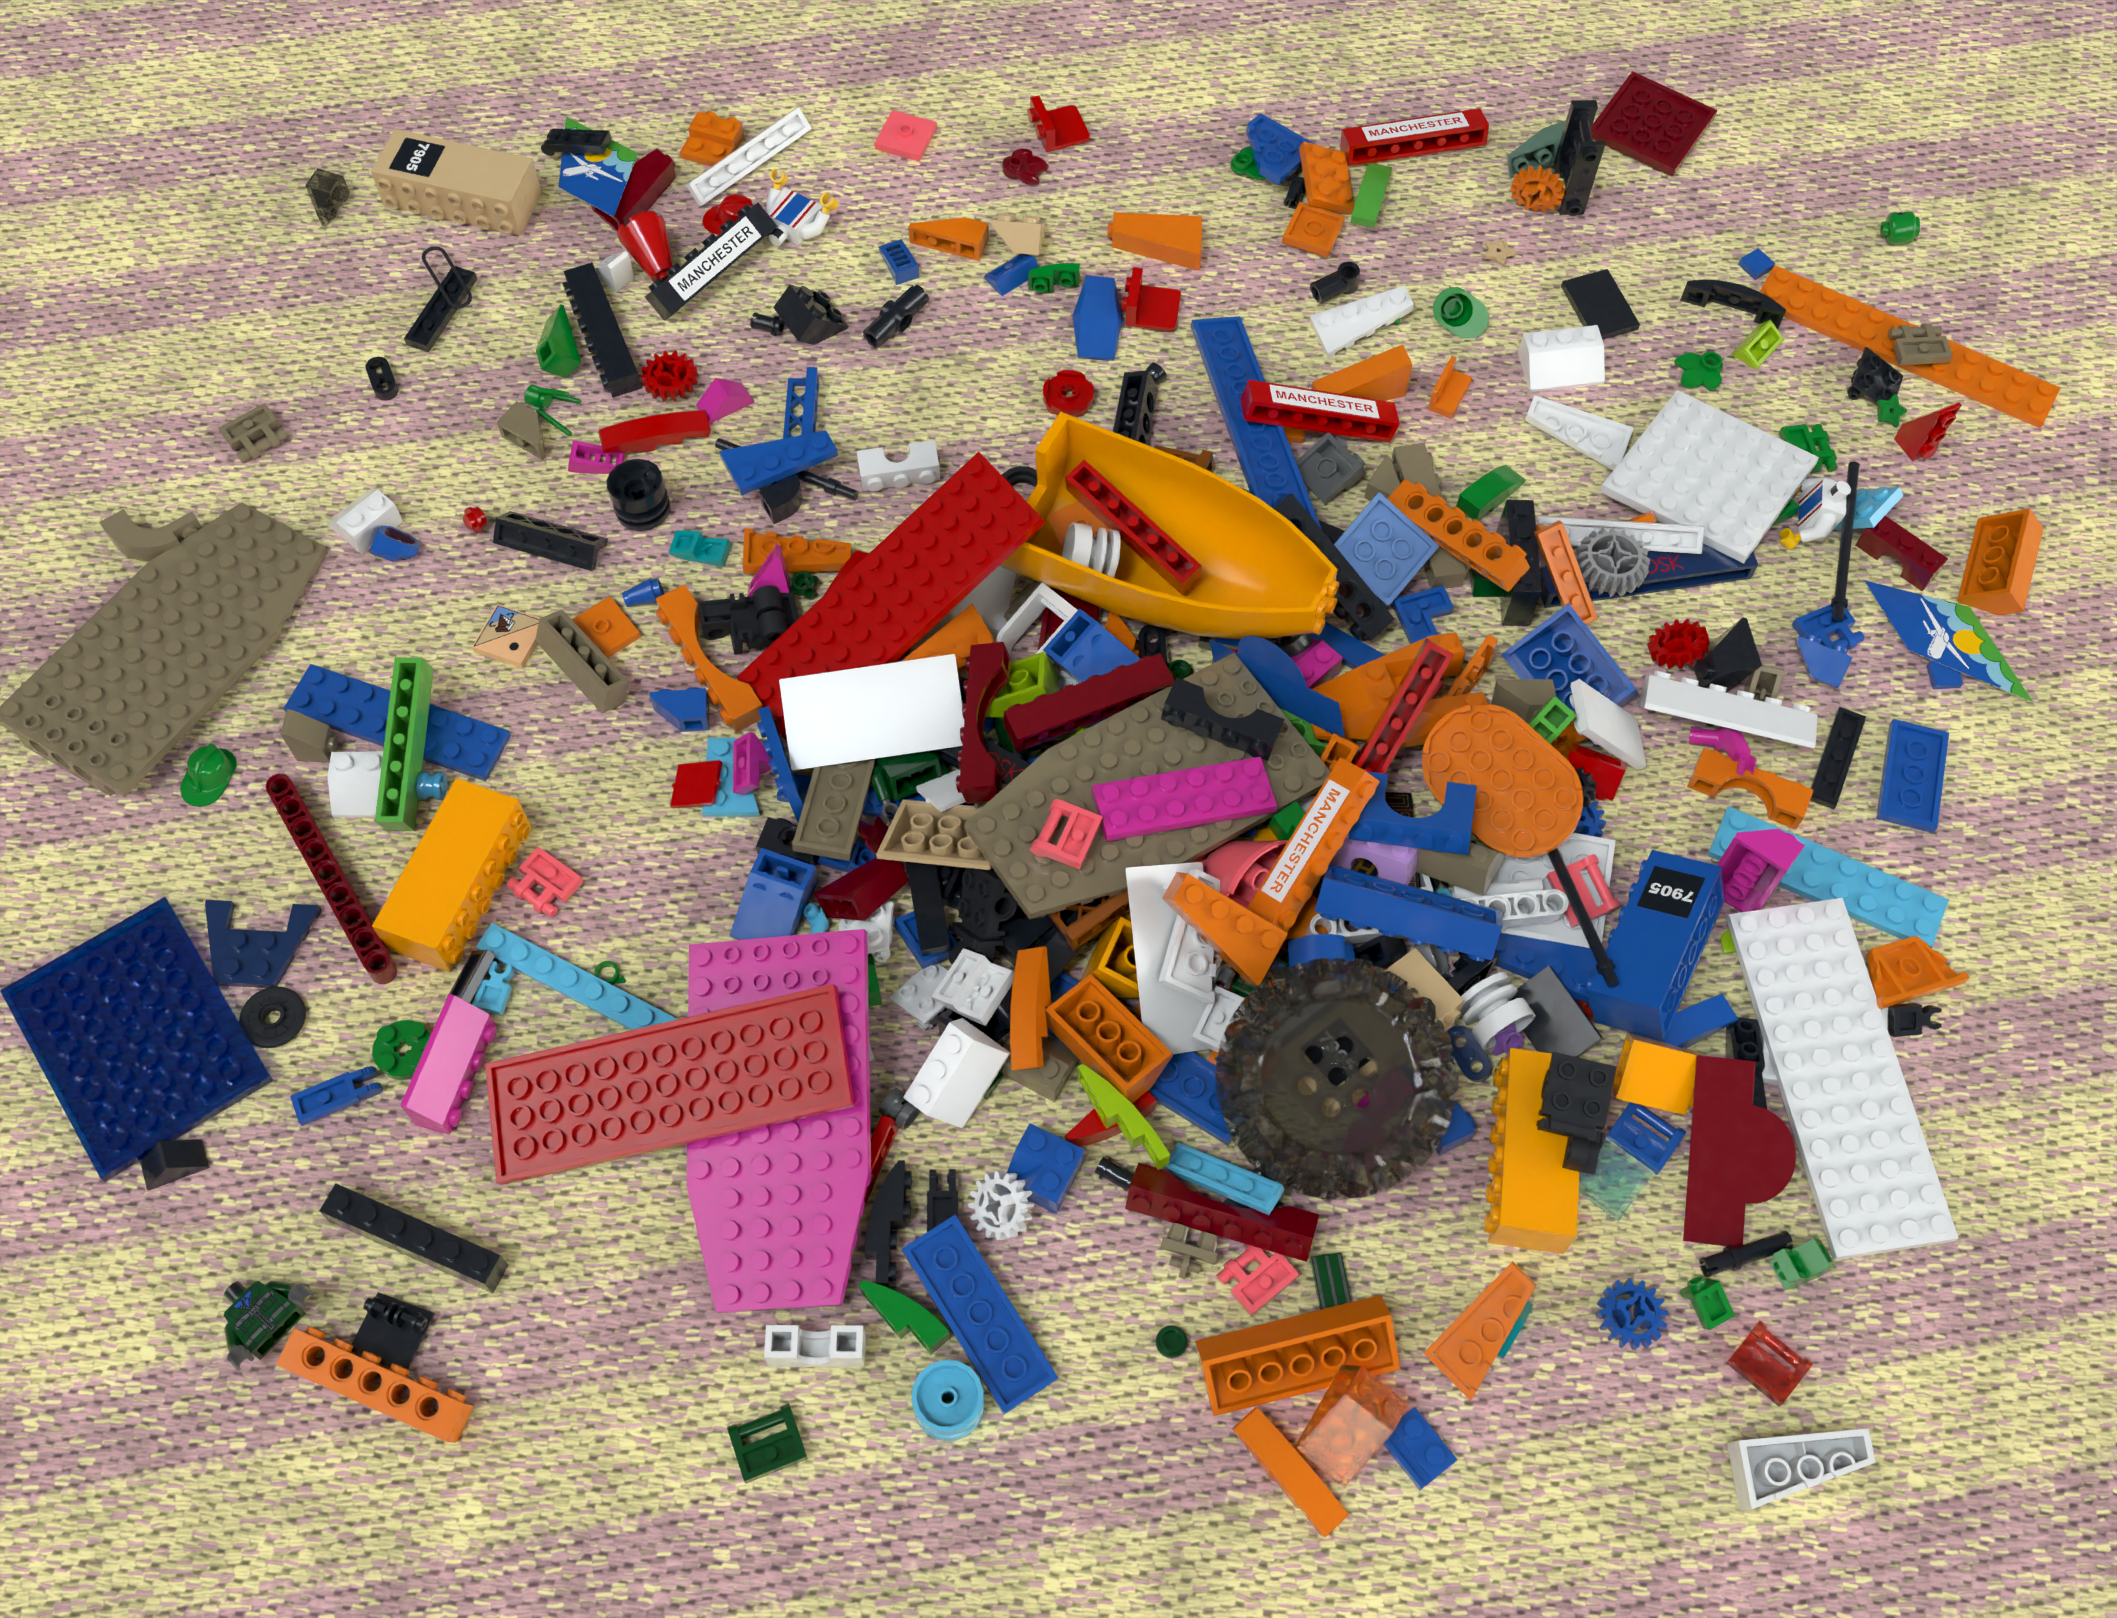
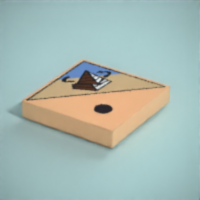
[472,604,540,669]

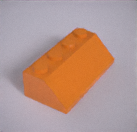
[1957,508,2044,616]
[1046,974,1173,1103]

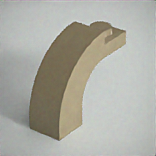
[99,509,202,562]

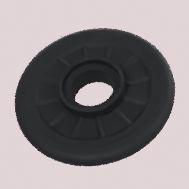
[239,987,306,1048]

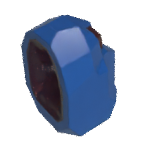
[369,526,419,562]

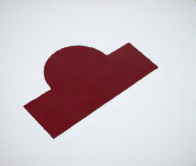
[1683,1055,1796,1247]

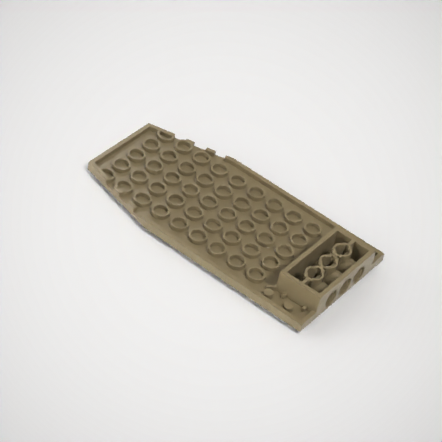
[0,502,328,797]
[964,653,1330,919]

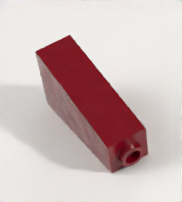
[591,148,676,231]

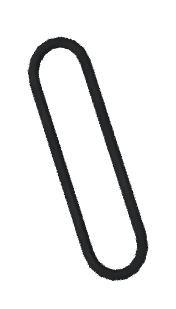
[422,246,472,308]

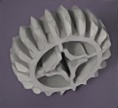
[1576,527,1650,597]

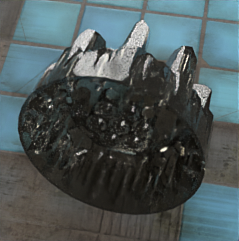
[1215,958,1459,1200]

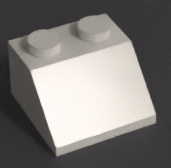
[327,489,403,554]
[327,751,383,818]

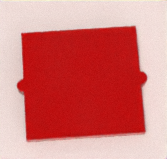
[670,760,723,808]

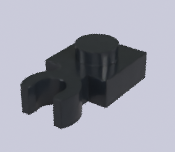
[1888,1003,1942,1037]

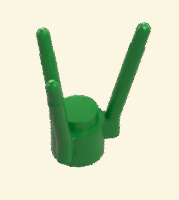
[524,385,581,436]

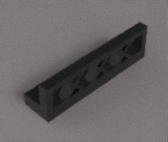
[493,511,608,571]

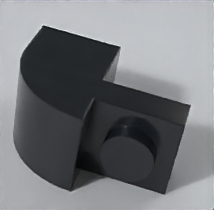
[759,473,802,524]

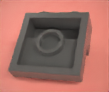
[1296,432,1366,505]

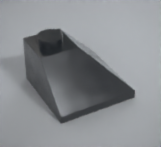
[1693,617,1762,693]

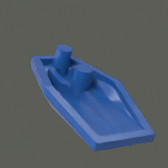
[1072,275,1123,361]

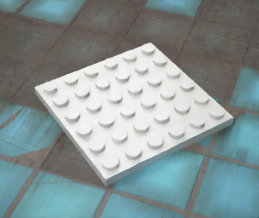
[1600,390,1819,563]

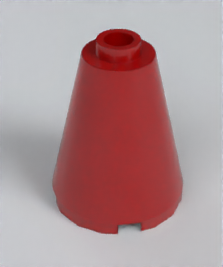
[617,211,674,282]

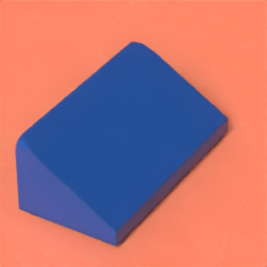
[983,254,1039,296]

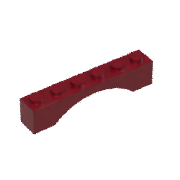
[956,642,1011,804]
[1125,1162,1319,1262]

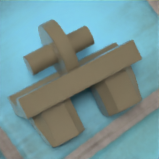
[1161,1223,1218,1279]

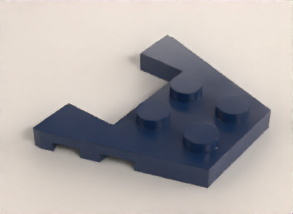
[205,900,322,988]

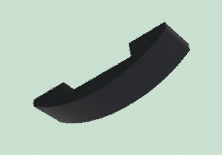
[1680,279,1786,329]

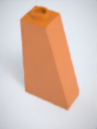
[1107,212,1202,270]
[1311,345,1412,401]

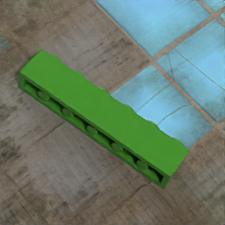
[375,657,434,831]

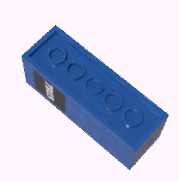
[1586,850,1725,1042]

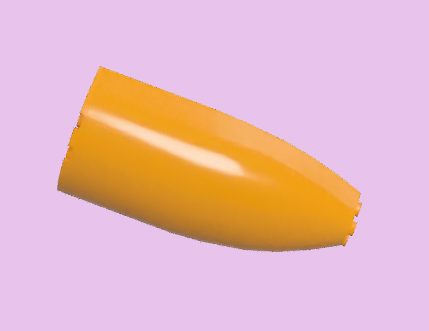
[999,412,1339,639]

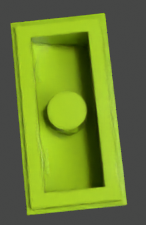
[1731,320,1785,370]

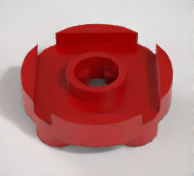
[1043,370,1094,417]

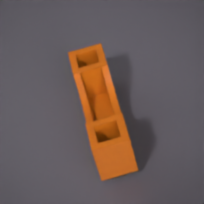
[1687,748,1813,830]

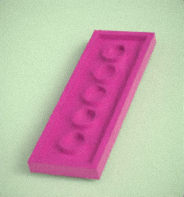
[1091,757,1277,842]

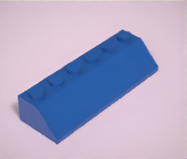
[1315,864,1502,961]

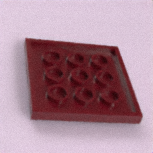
[1591,71,1718,177]

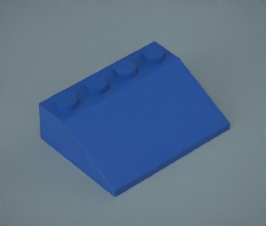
[1501,603,1640,712]

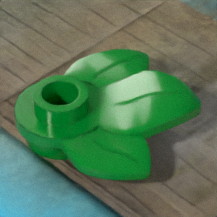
[1230,146,1267,180]
[1674,352,1723,391]

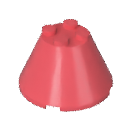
[1202,840,1308,909]

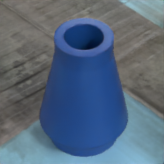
[622,577,664,607]

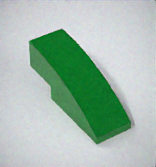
[1456,465,1526,520]
[858,1280,950,1355]

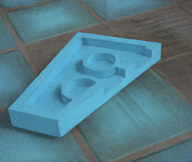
[702,738,760,817]

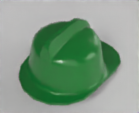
[1433,287,1489,339]
[180,743,237,807]

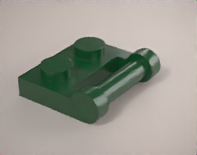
[727,1403,808,1484]

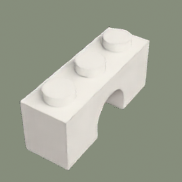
[857,440,940,491]
[764,1325,866,1367]

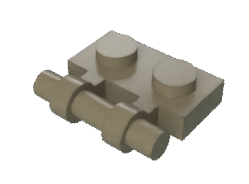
[1888,324,1953,365]
[218,403,289,463]

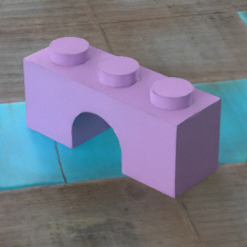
[1330,833,1419,885]

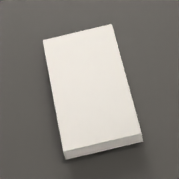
[1570,679,1647,770]

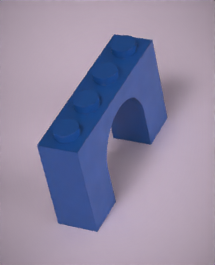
[1348,771,1477,855]

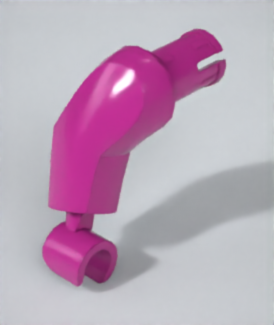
[1688,726,1757,775]

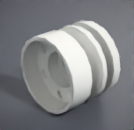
[1062,522,1120,578]
[1460,972,1536,1050]

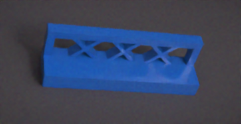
[783,367,819,439]

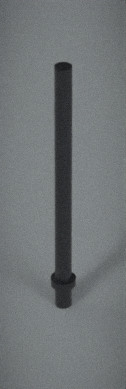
[1831,462,1860,622]
[1547,848,1619,988]

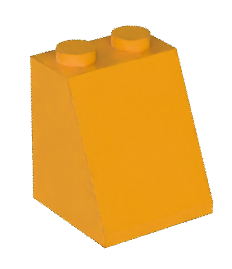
[1079,917,1139,998]
[1612,1032,1701,1115]

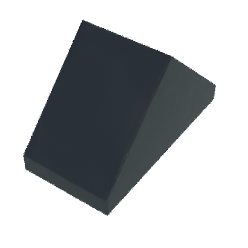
[140,1139,210,1191]

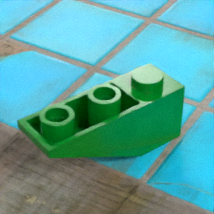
[536,304,581,378]

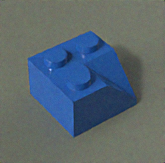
[1006,1123,1085,1214]

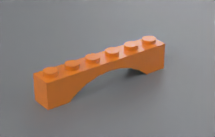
[655,584,763,733]

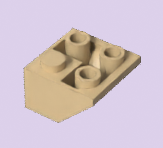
[991,214,1045,255]

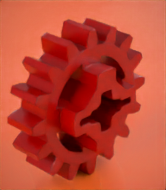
[641,350,698,402]
[1647,619,1710,669]

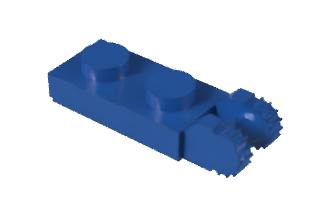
[290,1066,383,1126]

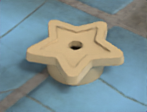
[1484,238,1515,265]

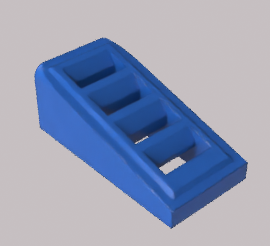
[879,239,919,285]

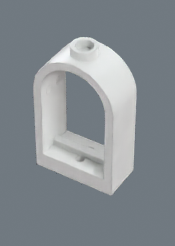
[996,583,1078,664]

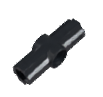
[863,284,929,348]

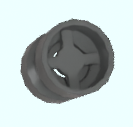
[879,1088,920,1130]

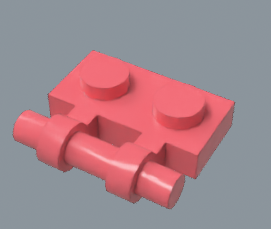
[507,847,584,918]
[1216,1245,1299,1317]

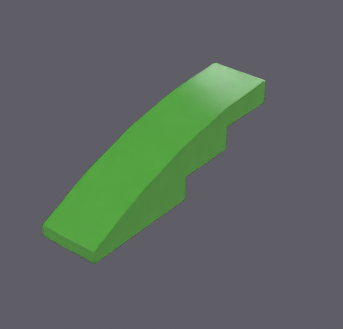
[1350,163,1392,228]

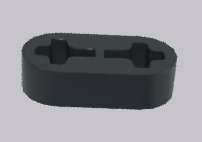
[365,356,398,401]

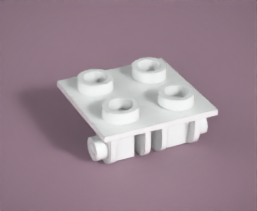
[839,901,894,963]
[889,963,949,1031]

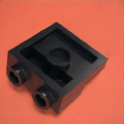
[1445,949,1499,996]

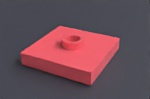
[874,110,937,162]

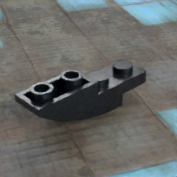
[1725,1017,1768,1110]
[864,1160,912,1288]

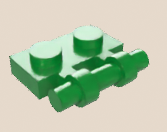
[1779,424,1838,473]

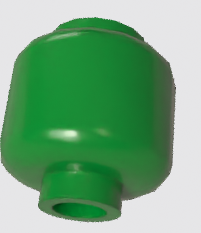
[1880,211,1920,245]

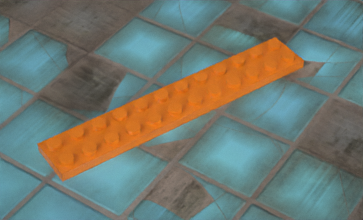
[1759,265,2061,428]

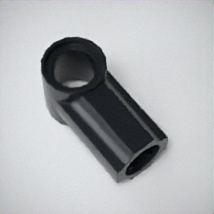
[1310,261,1360,304]

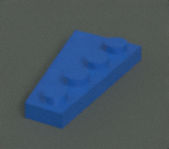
[1495,933,1606,1004]

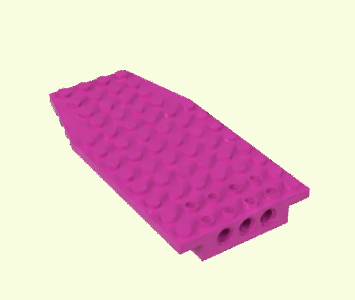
[687,929,871,1313]

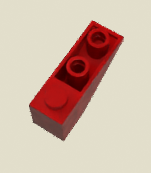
[1894,402,1962,461]

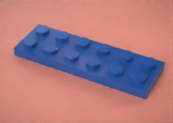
[901,1215,1058,1415]

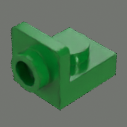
[1679,1276,1735,1330]

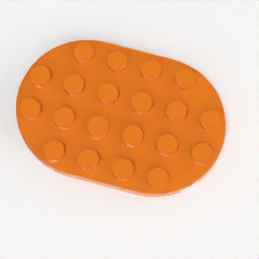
[1422,704,1583,858]

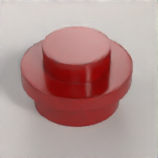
[463,507,487,533]

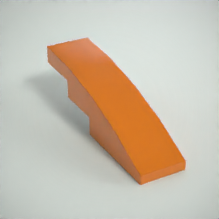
[1010,946,1051,1071]
[1232,1407,1349,1537]

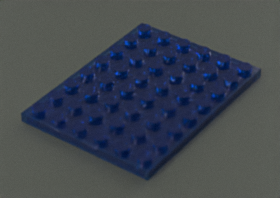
[0,897,274,1182]

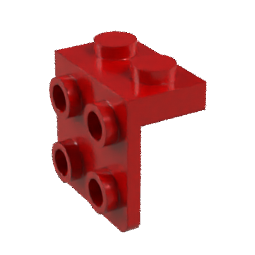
[1027,95,1090,152]
[1121,267,1181,331]

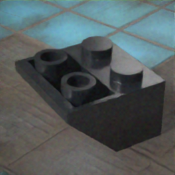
[773,284,849,345]

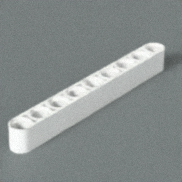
[1306,889,1569,944]

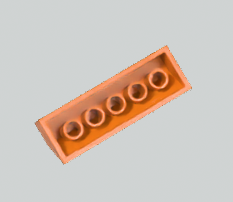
[1195,1295,1401,1416]

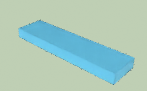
[1163,1142,1284,1215]

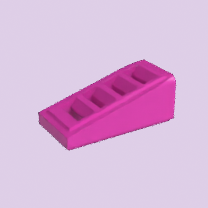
[568,440,625,474]

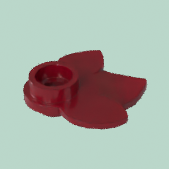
[1002,149,1049,185]
[858,816,889,854]

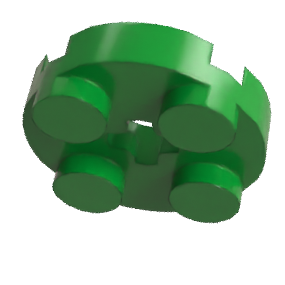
[372,1020,431,1080]

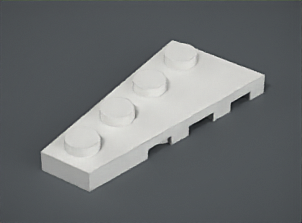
[1158,869,1220,1003]

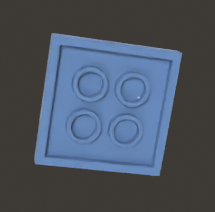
[1334,492,1439,607]

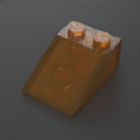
[1294,1365,1409,1487]

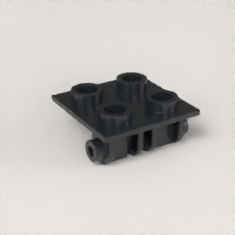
[1847,347,1903,412]
[352,1292,435,1369]

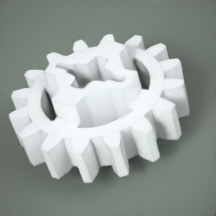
[968,1171,1034,1240]

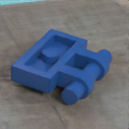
[1792,604,1864,650]

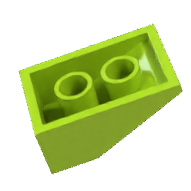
[986,651,1059,718]

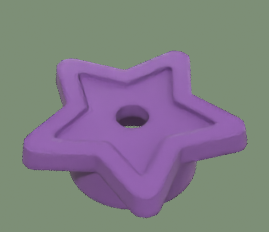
[1492,1022,1525,1056]

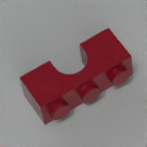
[1855,516,1948,591]

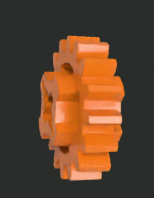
[1510,165,1566,213]

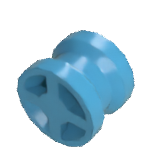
[416,771,447,800]

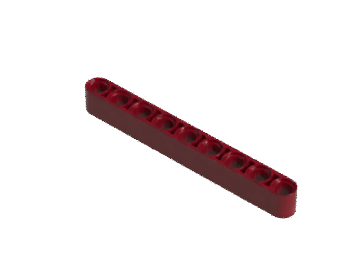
[265,773,398,984]

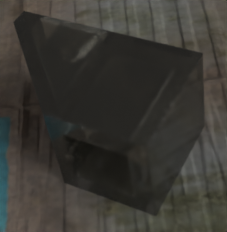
[305,168,350,227]

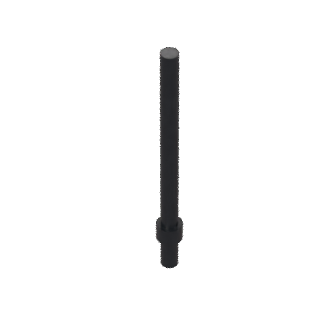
[715,438,858,501]

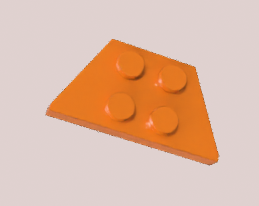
[1866,935,1970,1009]

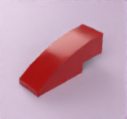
[1065,1091,1157,1147]

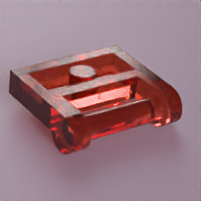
[1726,1320,1813,1407]

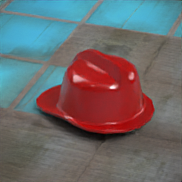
[702,194,754,235]

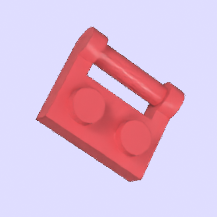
[1030,799,1103,870]
[1546,854,1621,928]

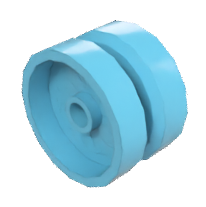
[911,1360,984,1442]

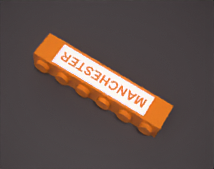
[1247,757,1380,933]

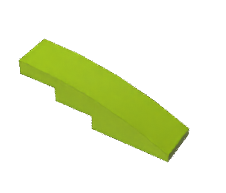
[1077,1064,1171,1170]

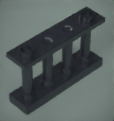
[1551,100,1605,216]

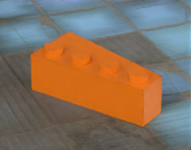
[1162,872,1288,987]

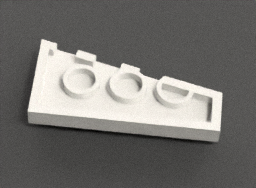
[1310,286,1414,359]
[1525,395,1634,470]

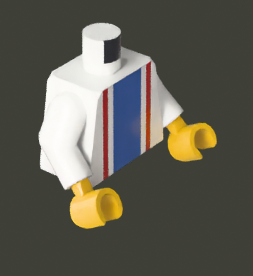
[766,169,838,246]
[1779,477,1851,549]

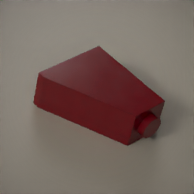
[814,857,909,921]

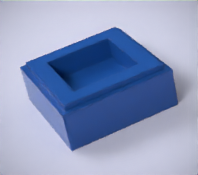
[1738,248,1775,280]
[1926,661,1963,690]

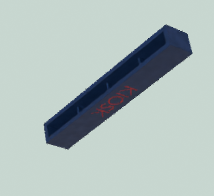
[1540,544,1758,608]

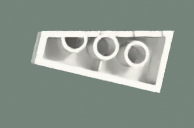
[1727,1428,1876,1511]

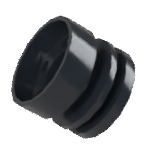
[606,459,671,531]

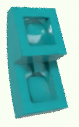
[669,530,732,567]

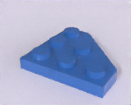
[1246,113,1317,185]

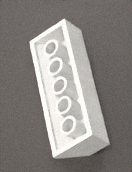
[1638,671,1818,748]

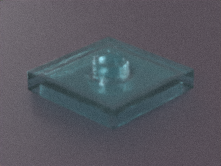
[1579,1137,1654,1221]

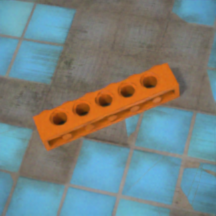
[1387,479,1530,592]
[276,1326,474,1443]

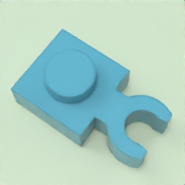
[472,961,514,1016]

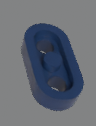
[1444,1026,1493,1082]

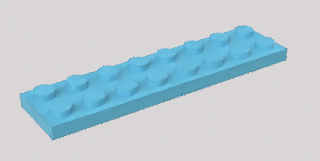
[1707,806,1949,948]

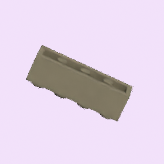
[535,609,629,713]

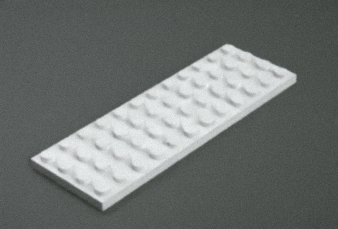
[1726,898,1958,1261]

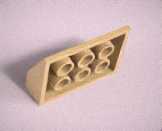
[876,800,992,870]

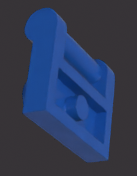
[1605,1102,1686,1175]

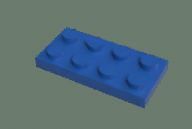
[1876,719,1949,833]

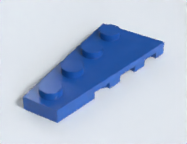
[719,431,838,496]
[757,706,803,823]

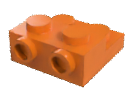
[680,111,744,167]

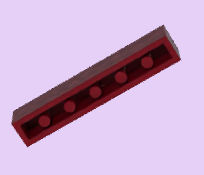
[1003,654,1175,753]

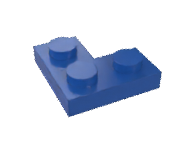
[1392,585,1454,644]

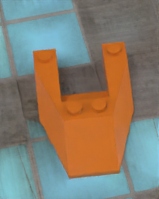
[1310,632,1488,747]

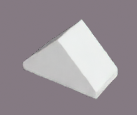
[595,251,635,292]

